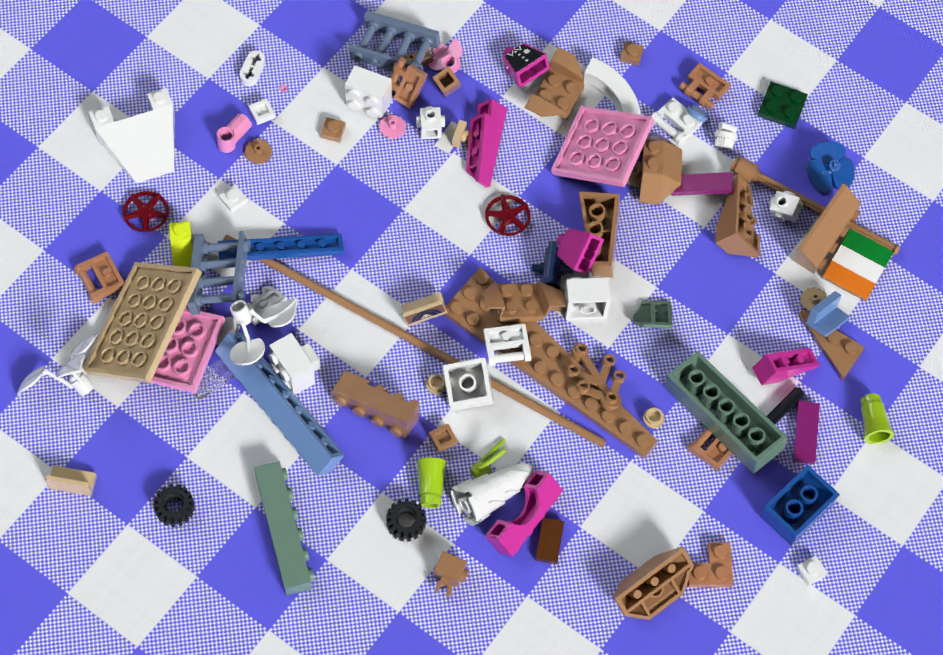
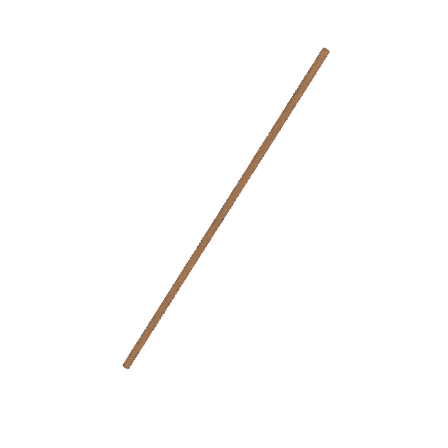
[223,234,606,448]

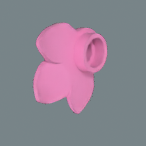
[428,39,463,73]

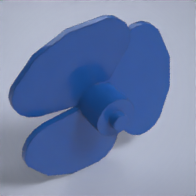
[806,141,855,194]

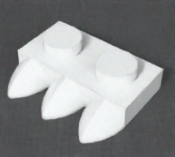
[246,286,287,325]

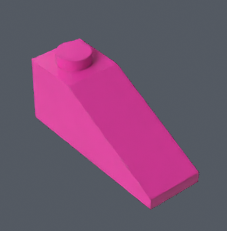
[752,348,820,385]

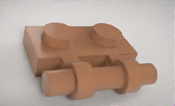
[388,57,428,109]
[679,63,731,110]

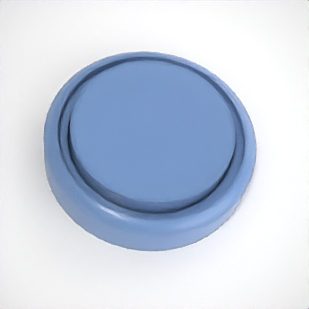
[687,105,708,122]

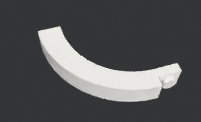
[584,57,641,115]

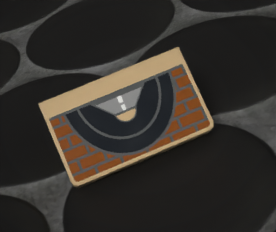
[401,292,448,326]

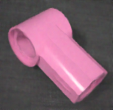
[217,114,252,153]

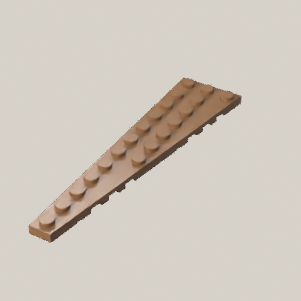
[443,267,658,459]

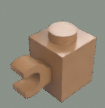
[434,551,469,598]

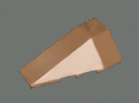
[715,174,760,257]

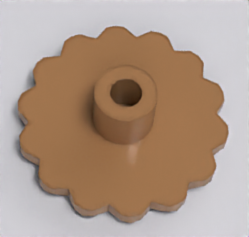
[244,139,273,164]

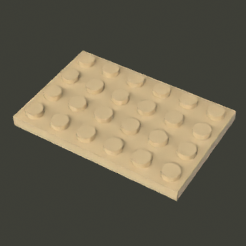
[83,262,202,383]

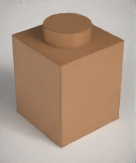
[432,66,461,98]

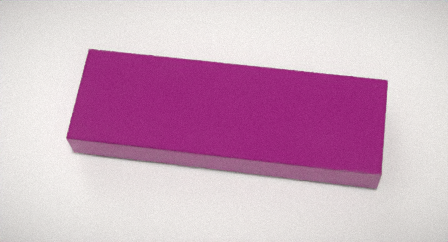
[671,172,733,196]
[793,400,820,465]

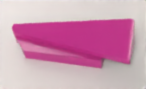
[465,99,507,187]

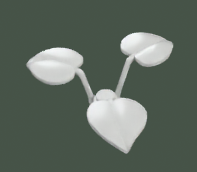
[216,298,298,366]
[17,334,99,397]

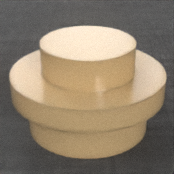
[426,374,446,395]
[643,408,665,429]

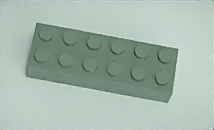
[665,351,788,474]

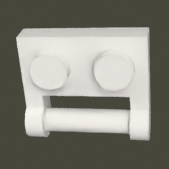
[652,98,702,145]
[483,324,531,366]

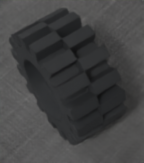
[153,484,195,527]
[386,499,426,542]

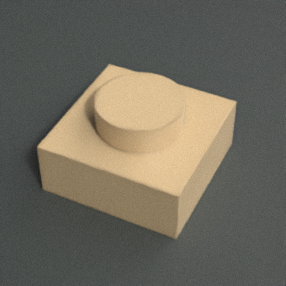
[452,120,469,148]

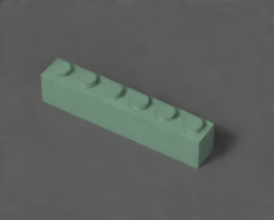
[254,461,315,596]

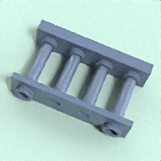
[348,11,441,71]
[187,231,251,315]

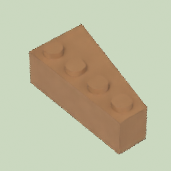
[579,191,620,278]

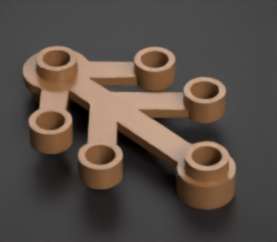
[566,343,626,411]

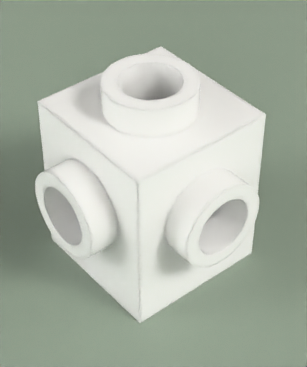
[416,106,445,139]
[769,191,803,223]

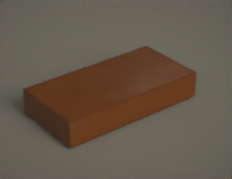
[535,518,564,565]

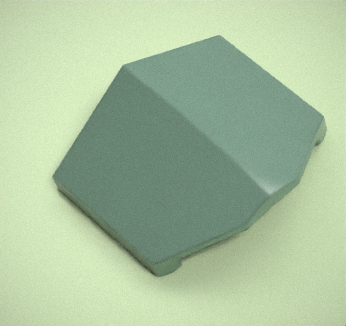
[633,300,673,329]

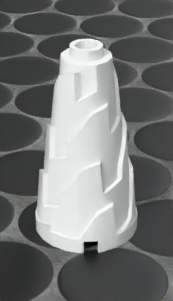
[451,462,534,526]

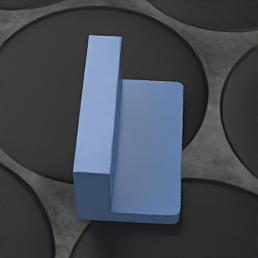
[806,291,850,337]

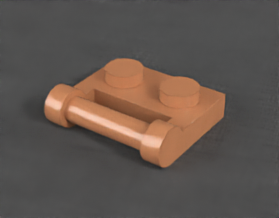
[74,251,124,304]
[687,428,733,472]

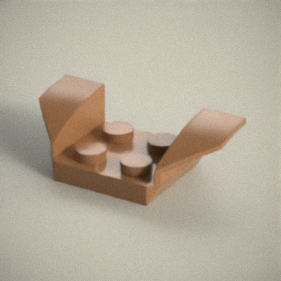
[524,47,584,120]
[482,281,567,322]

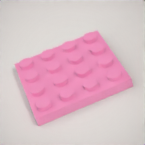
[551,106,654,187]
[150,308,225,394]

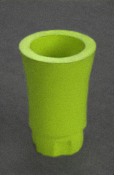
[860,393,894,444]
[416,458,447,508]

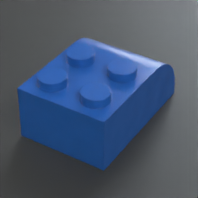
[760,465,840,546]

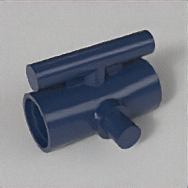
[532,241,574,289]

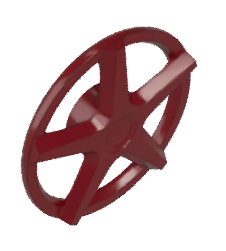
[122,191,169,232]
[485,194,531,236]

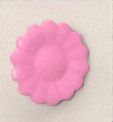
[379,115,406,139]

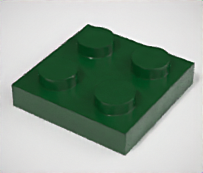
[757,82,808,129]

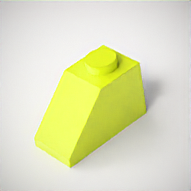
[169,221,193,267]

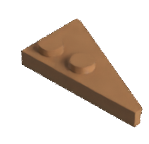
[798,309,865,380]

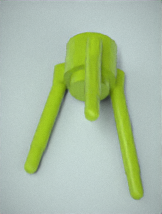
[470,439,507,478]

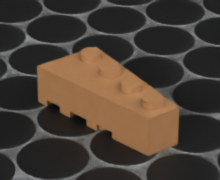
[332,370,419,439]

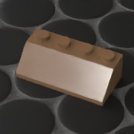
[793,184,861,274]

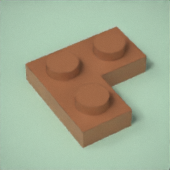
[688,542,733,587]

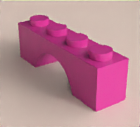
[485,470,563,557]

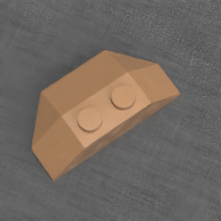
[639,134,682,205]
[613,546,694,620]

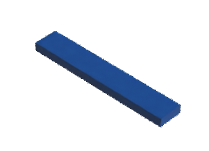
[218,234,344,260]

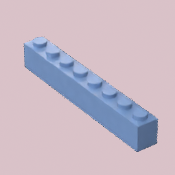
[215,331,345,476]

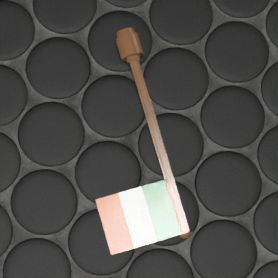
[730,156,900,302]

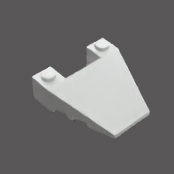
[89,88,175,183]

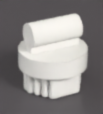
[714,122,737,149]

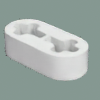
[240,51,265,87]

